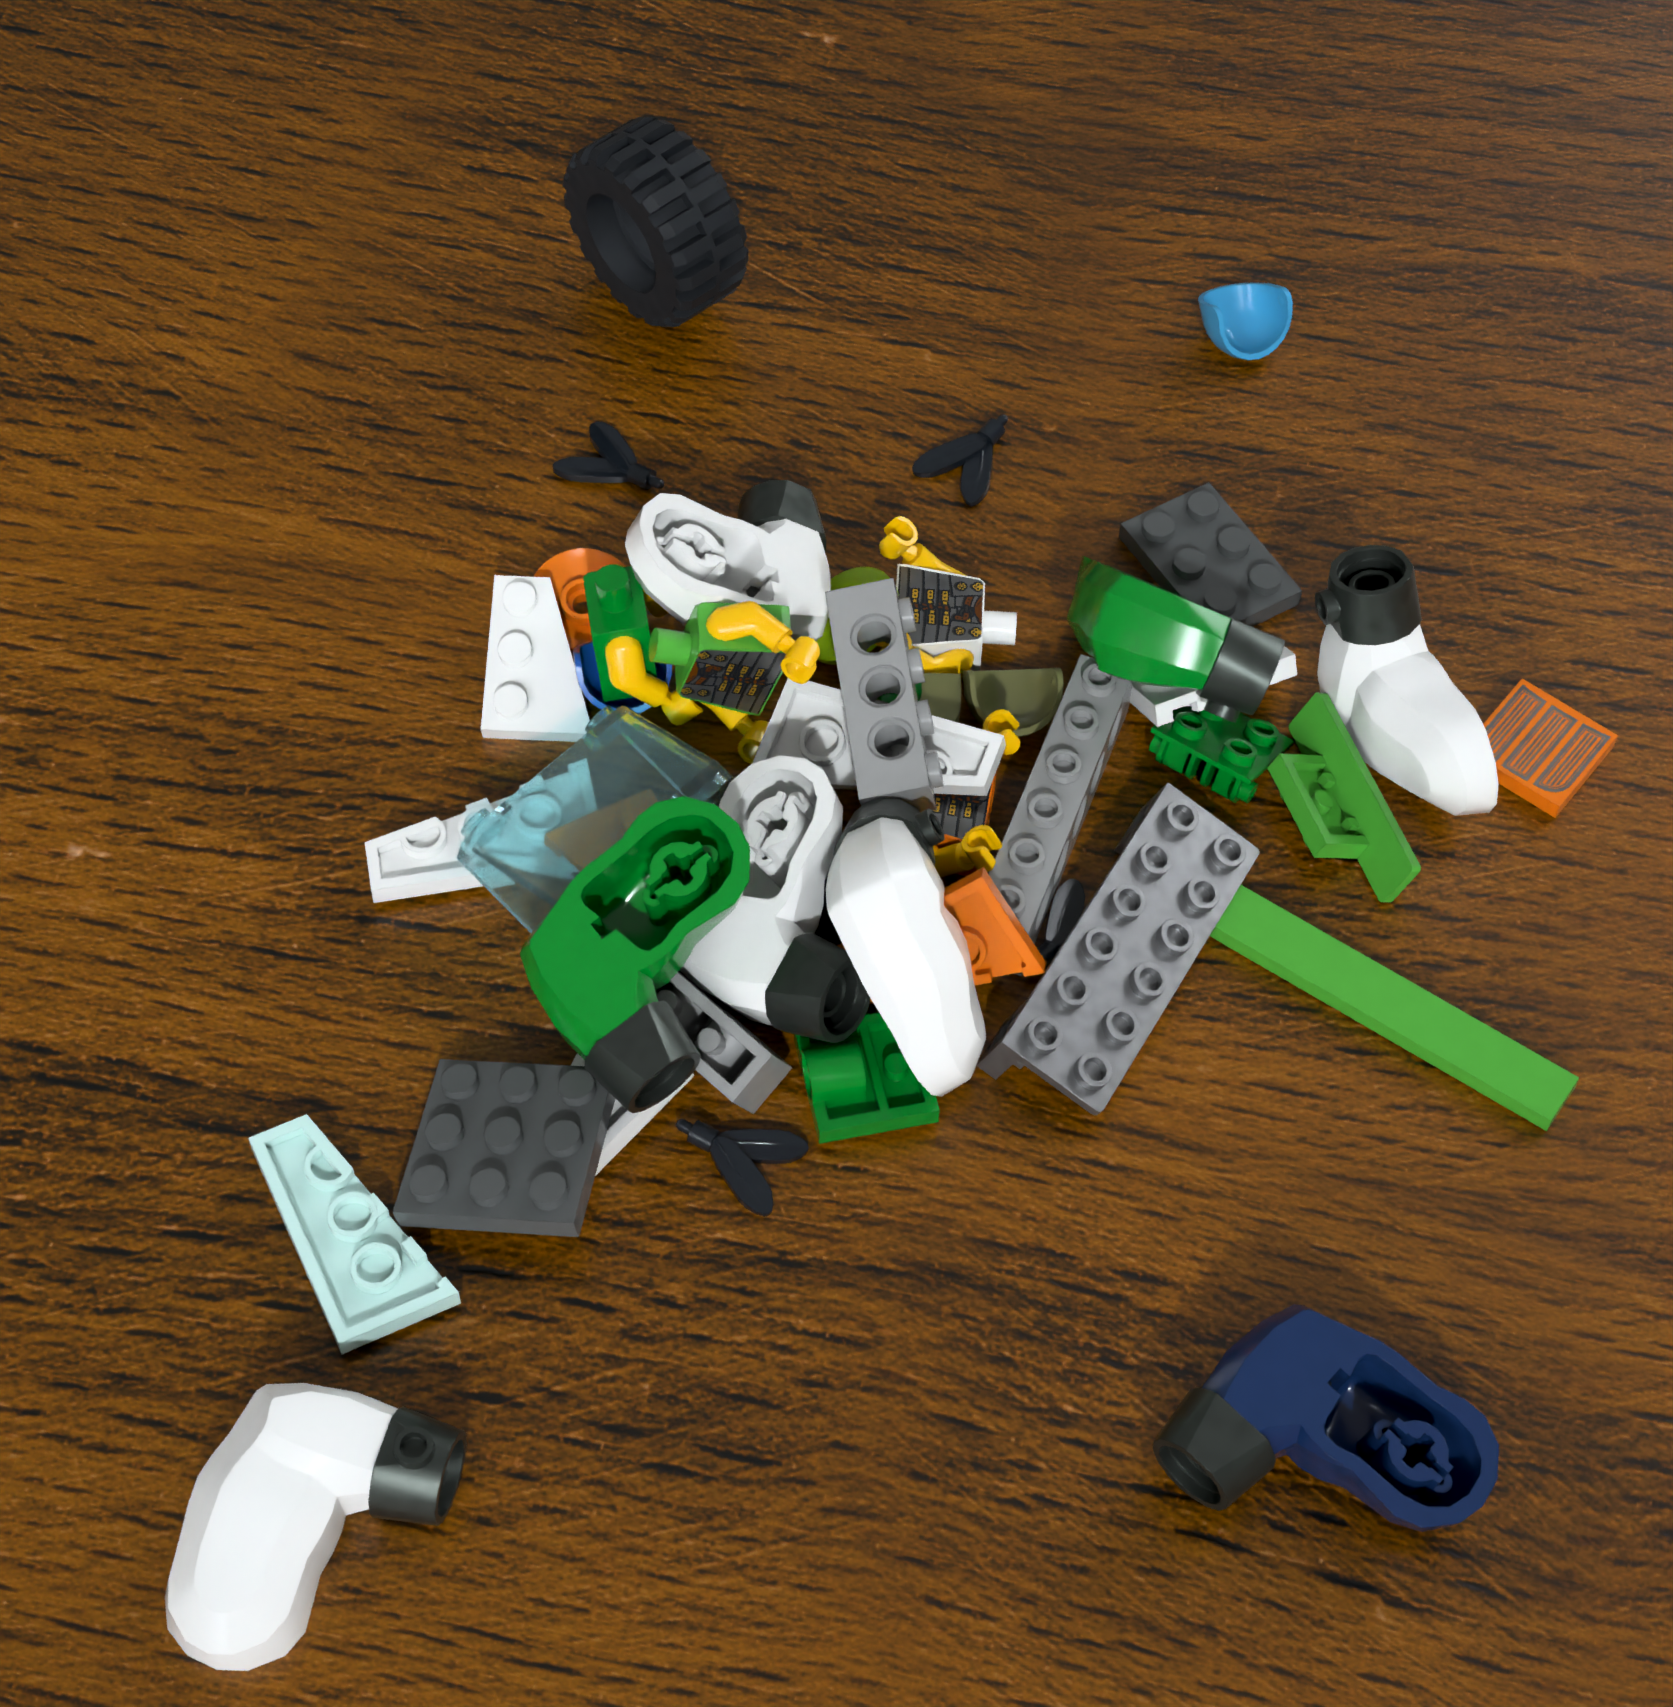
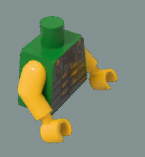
[583,564,703,725]

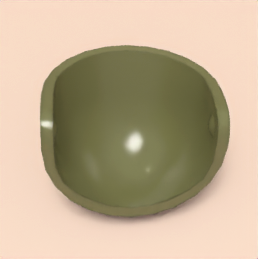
[962,667,1064,737]

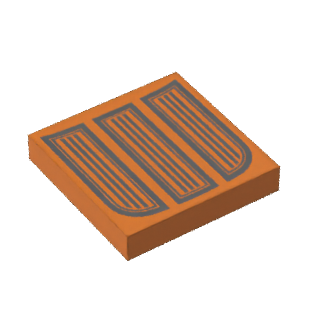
[1483,678,1618,818]

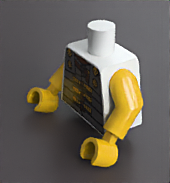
[875,516,1017,677]

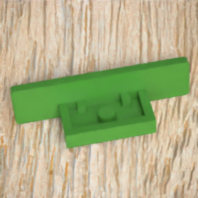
[1268,692,1421,902]

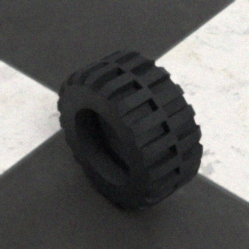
[563,117,748,327]

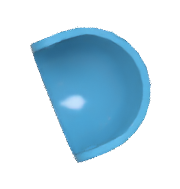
[1198,282,1293,360]

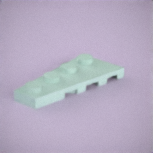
[248,1114,461,1354]

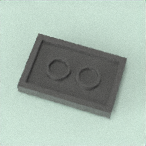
[1119,483,1302,627]

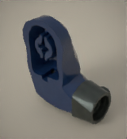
[1153,1304,1499,1532]

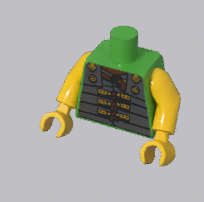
[649,601,820,764]

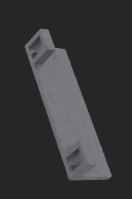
[977,783,1260,1115]

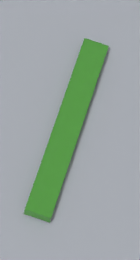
[1210,885,1579,1131]

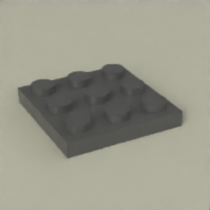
[393,1059,615,1237]

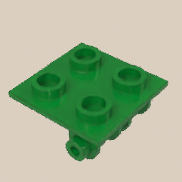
[1149,706,1294,804]

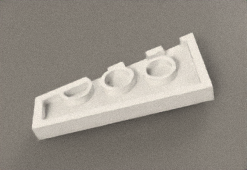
[752,678,1006,796]
[365,761,597,903]

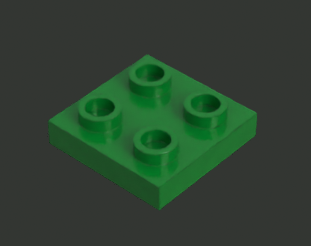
[794,1013,940,1144]

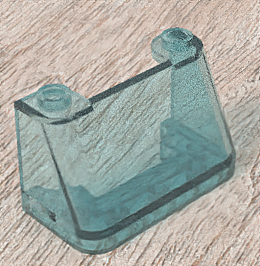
[457,706,734,933]

